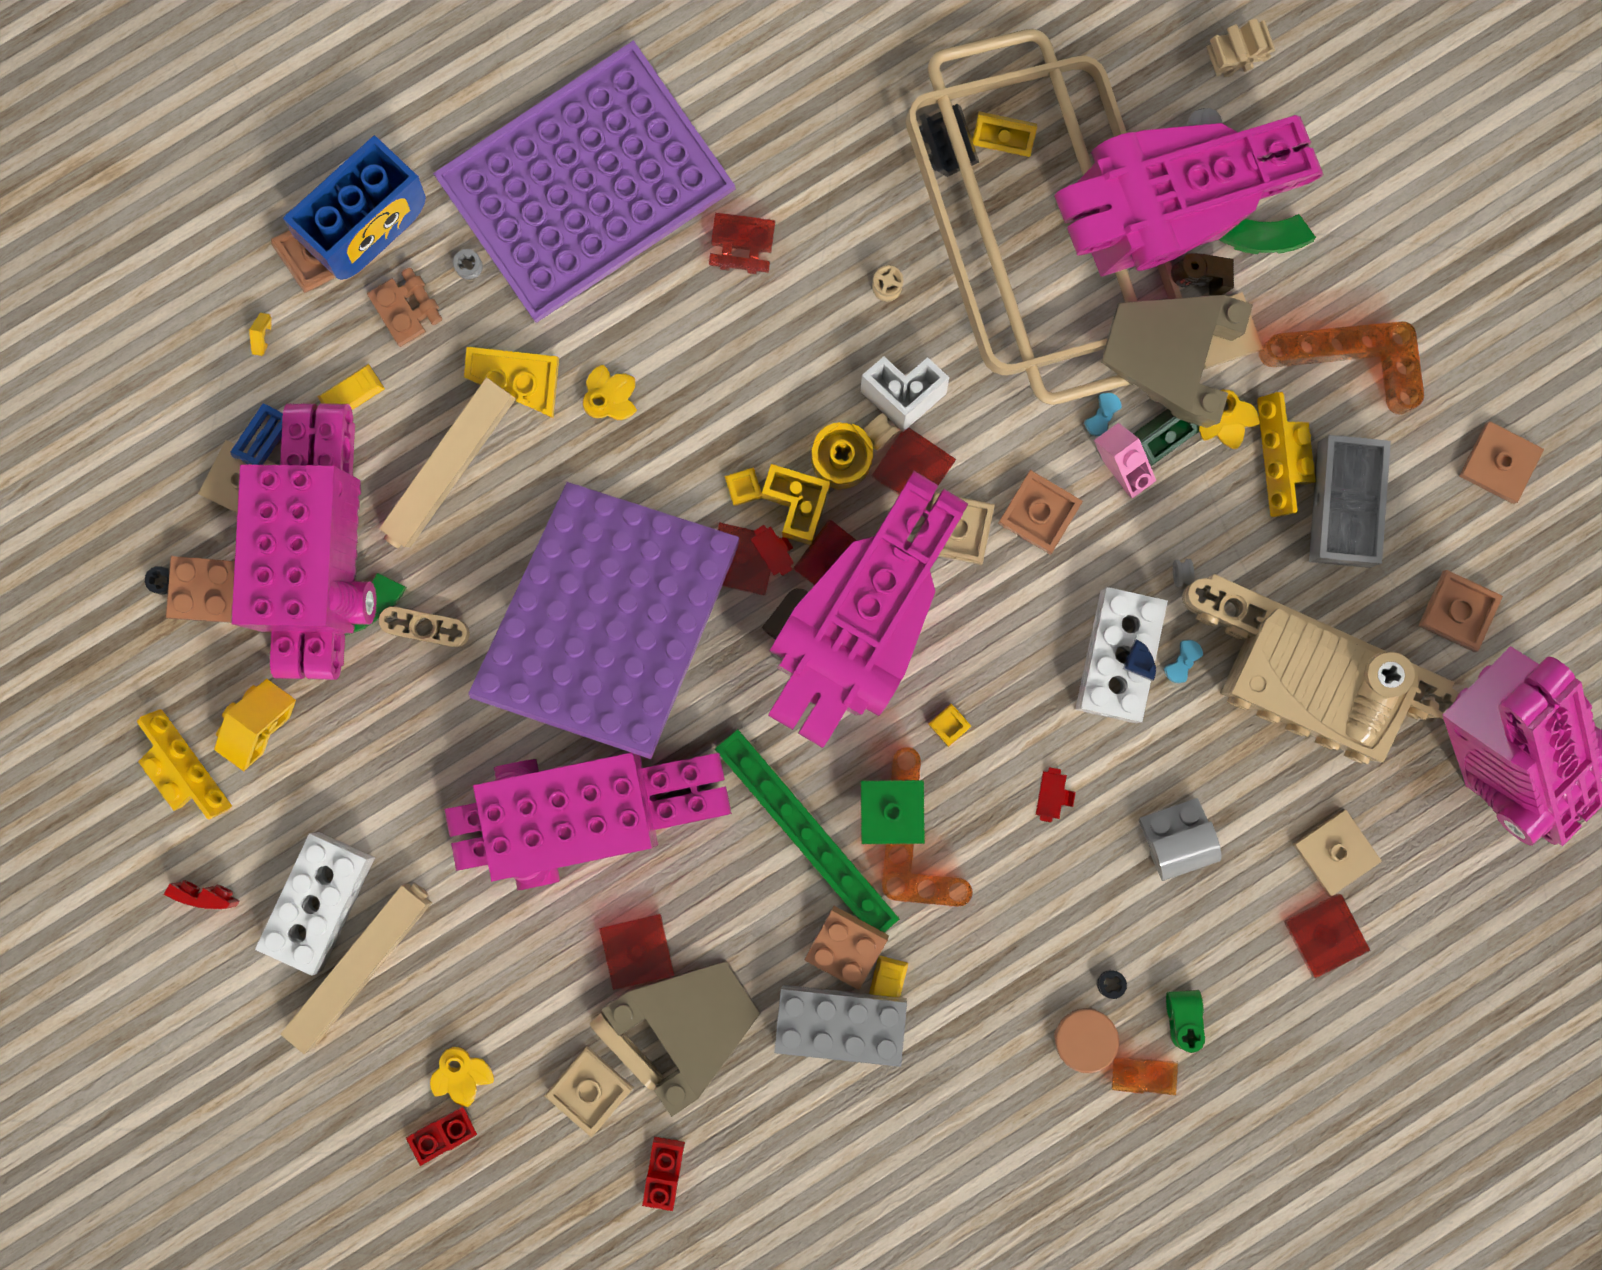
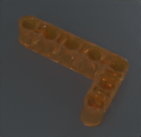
[1259,321,1424,415]
[881,747,973,907]

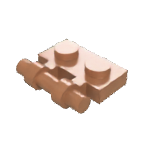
[367,268,442,347]

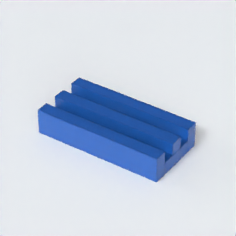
[230,403,283,465]

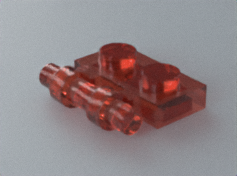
[709,212,776,275]

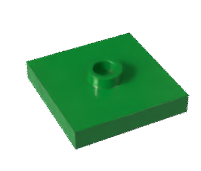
[861,780,925,844]

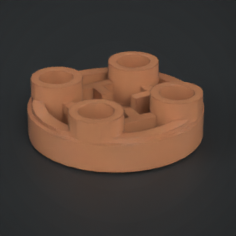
[1054,1008,1119,1073]

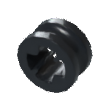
[144,566,170,595]
[1097,970,1127,999]

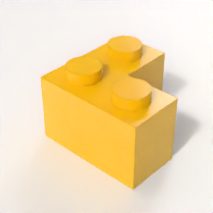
[762,464,830,546]
[214,678,296,771]

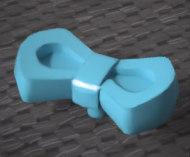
[1084,393,1122,436]
[1164,640,1203,683]

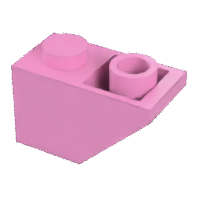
[1094,423,1156,498]

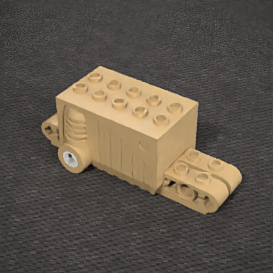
[1182,574,1458,765]

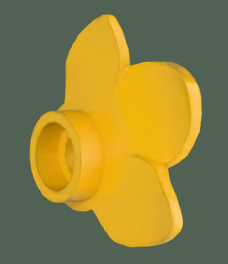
[583,365,637,420]
[1199,389,1260,449]
[430,1047,494,1107]

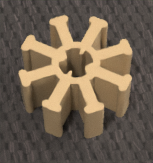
[1206,19,1275,77]

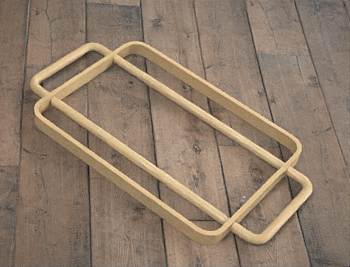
[906,29,1182,405]

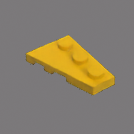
[464,347,559,418]

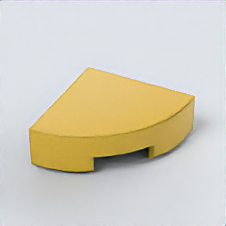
[249,312,272,356]

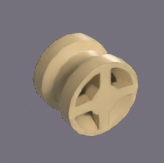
[872,265,904,302]
[864,413,900,451]

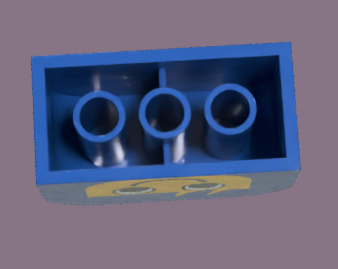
[283,135,426,280]

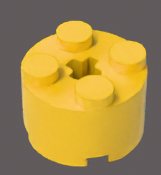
[811,422,873,490]

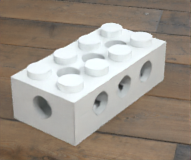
[1075,587,1168,723]
[255,832,375,976]

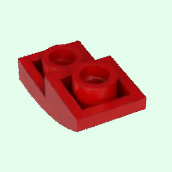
[163,880,240,909]
[406,1106,477,1166]
[642,1137,685,1211]

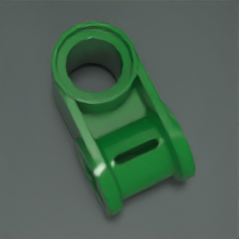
[1166,990,1205,1053]

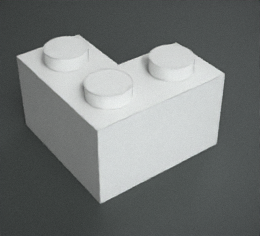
[860,356,949,432]

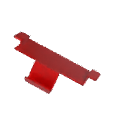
[751,525,794,576]
[1036,767,1076,823]

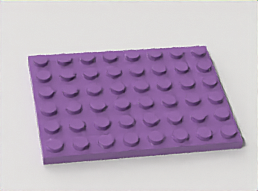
[433,40,736,323]
[469,482,739,759]

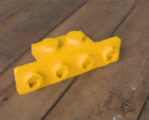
[1257,392,1316,517]
[137,709,232,820]

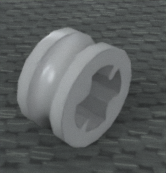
[453,249,483,280]
[1173,559,1195,587]

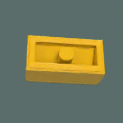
[972,111,1037,157]

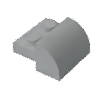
[1139,798,1221,881]

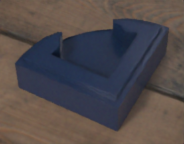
[1123,639,1156,681]

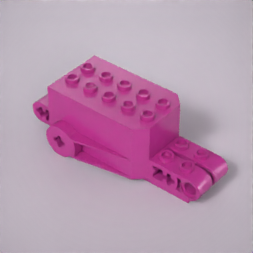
[1054,115,1324,277]
[768,471,968,748]

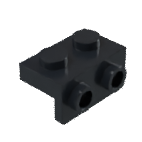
[919,104,979,177]

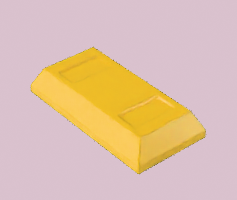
[317,364,385,410]
[869,955,909,997]

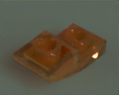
[1112,1058,1178,1095]

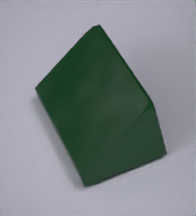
[1133,409,1199,466]

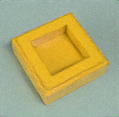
[725,467,762,506]
[928,704,972,747]

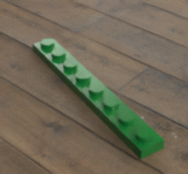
[715,729,900,933]

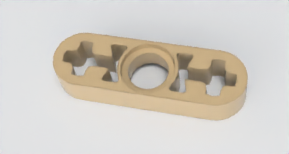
[379,607,470,648]
[590,1012,663,1090]

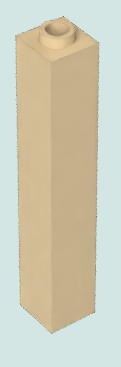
[379,377,516,549]
[280,883,432,1054]

